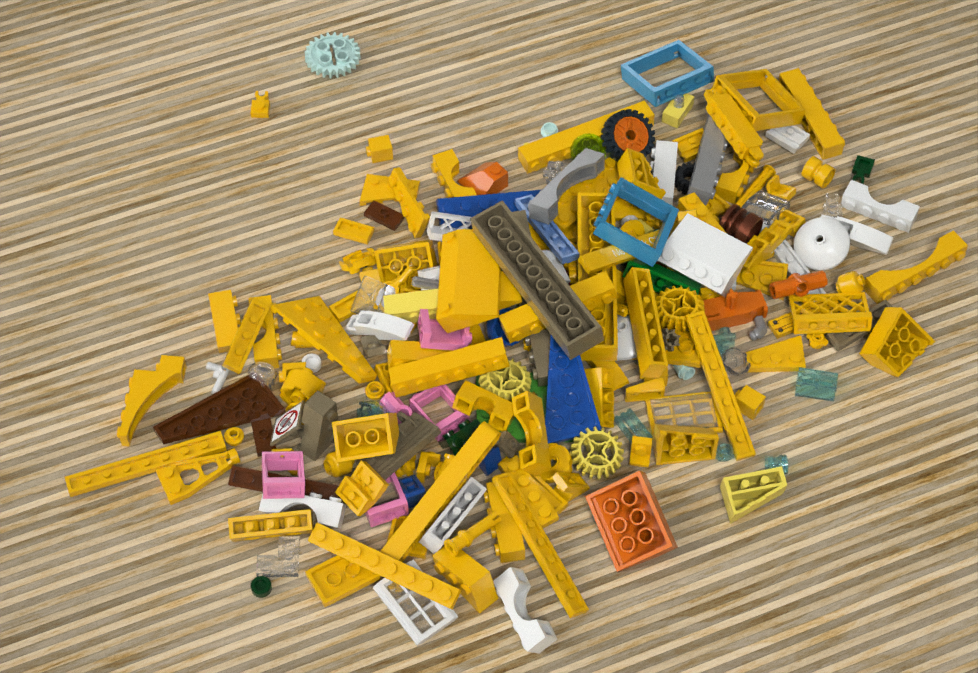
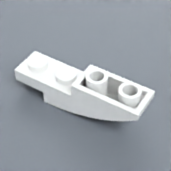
[821,214,893,255]
[344,310,414,340]

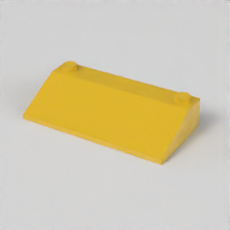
[436,229,501,334]

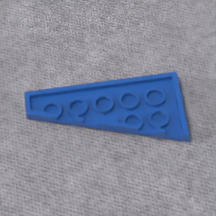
[436,189,543,242]
[545,335,601,444]

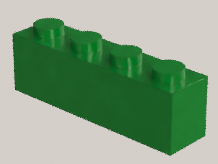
[622,258,701,294]

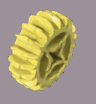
[478,358,532,402]
[570,426,624,480]

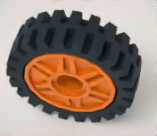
[601,109,655,162]

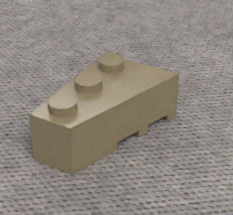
[297,391,339,461]

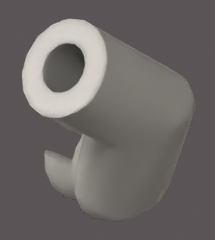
[749,316,767,341]

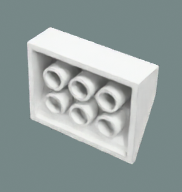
[657,213,753,298]

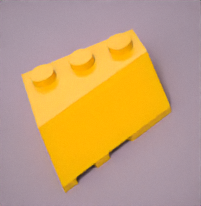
[374,239,438,291]
[859,307,936,377]
[652,424,719,465]

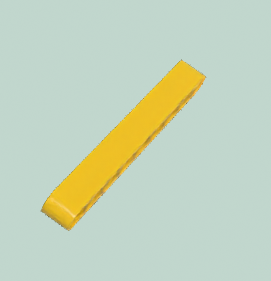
[380,421,501,563]

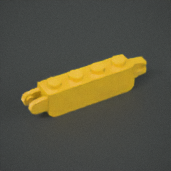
[704,88,764,168]

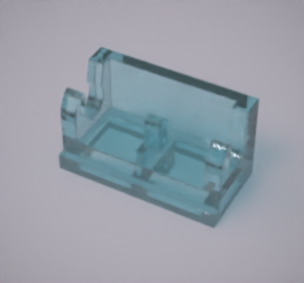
[795,368,838,402]

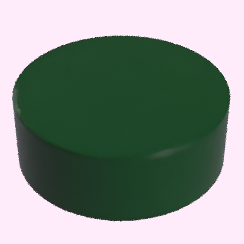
[250,576,272,598]

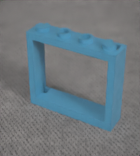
[621,40,714,107]
[593,177,679,267]

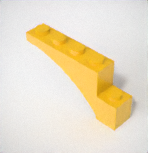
[117,355,187,447]

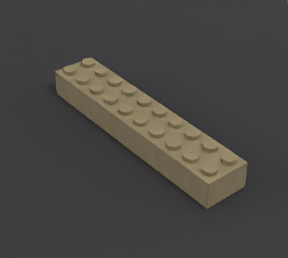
[470,200,604,360]

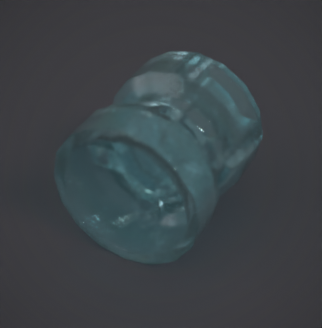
[765,455,788,475]

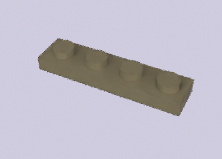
[826,300,893,351]

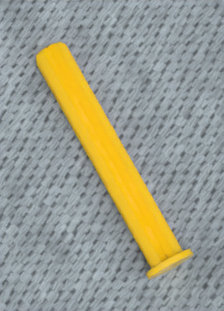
[735,165,776,208]

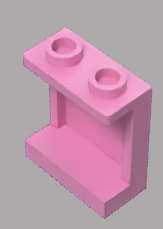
[417,309,472,350]

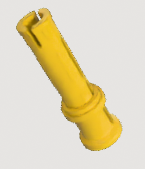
[444,511,501,557]

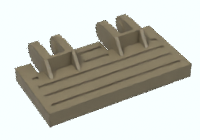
[355,411,441,480]

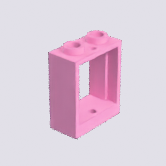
[409,384,470,442]
[261,451,305,499]
[365,472,409,527]

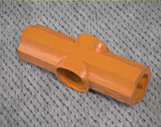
[769,270,828,299]

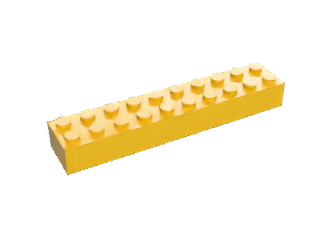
[577,193,618,361]

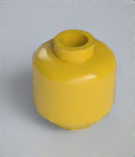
[835,271,865,293]
[323,451,355,478]

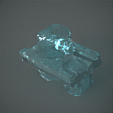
[711,327,736,358]

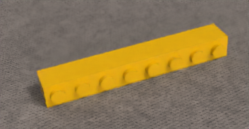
[518,100,655,174]

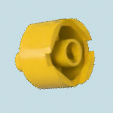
[280,367,326,405]

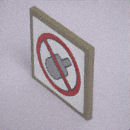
[270,400,305,446]

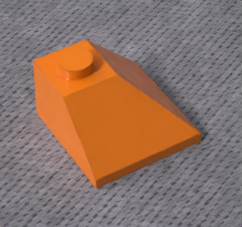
[458,162,508,195]

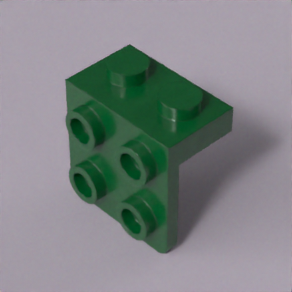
[439,418,494,456]

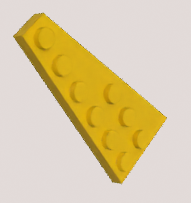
[270,296,377,384]

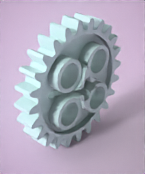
[305,32,361,79]

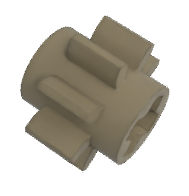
[662,328,680,352]

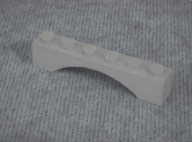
[528,148,605,224]

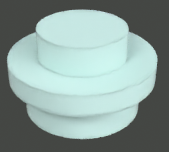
[541,122,558,138]

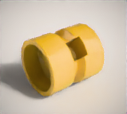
[801,156,836,189]

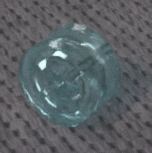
[716,444,734,462]

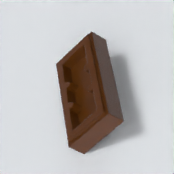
[364,200,405,231]
[251,418,277,457]

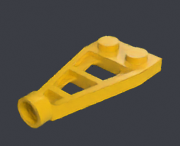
[155,448,241,505]

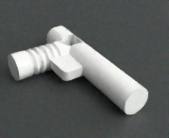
[206,362,230,394]

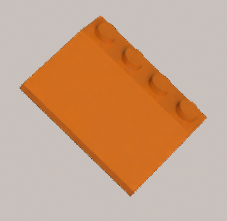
[585,471,678,572]

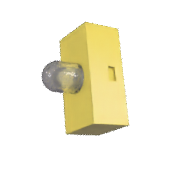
[662,93,695,128]

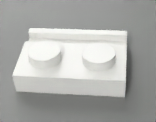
[765,125,810,154]

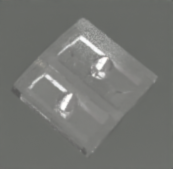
[741,190,790,225]

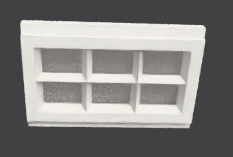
[373,559,458,646]

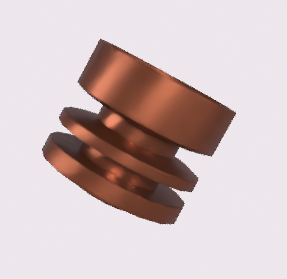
[719,204,763,244]

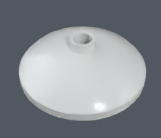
[794,217,850,271]
[617,315,637,360]

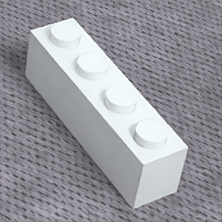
[650,140,678,205]
[419,477,487,554]

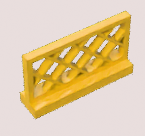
[789,292,872,334]

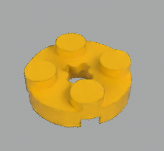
[339,248,376,274]
[538,443,573,484]

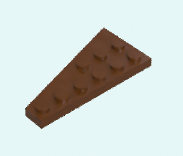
[153,371,286,445]

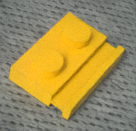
[672,128,704,163]

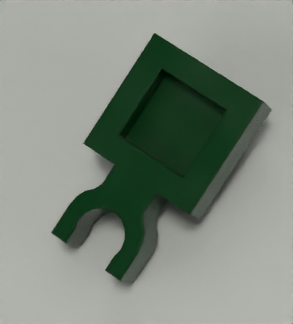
[852,155,875,184]

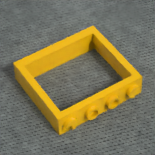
[712,69,806,131]

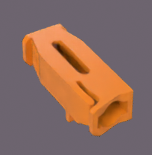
[703,289,768,331]

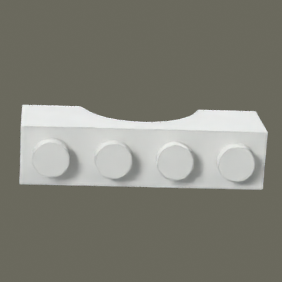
[840,180,920,233]
[259,493,346,529]
[493,567,557,654]

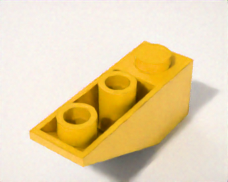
[584,367,615,428]

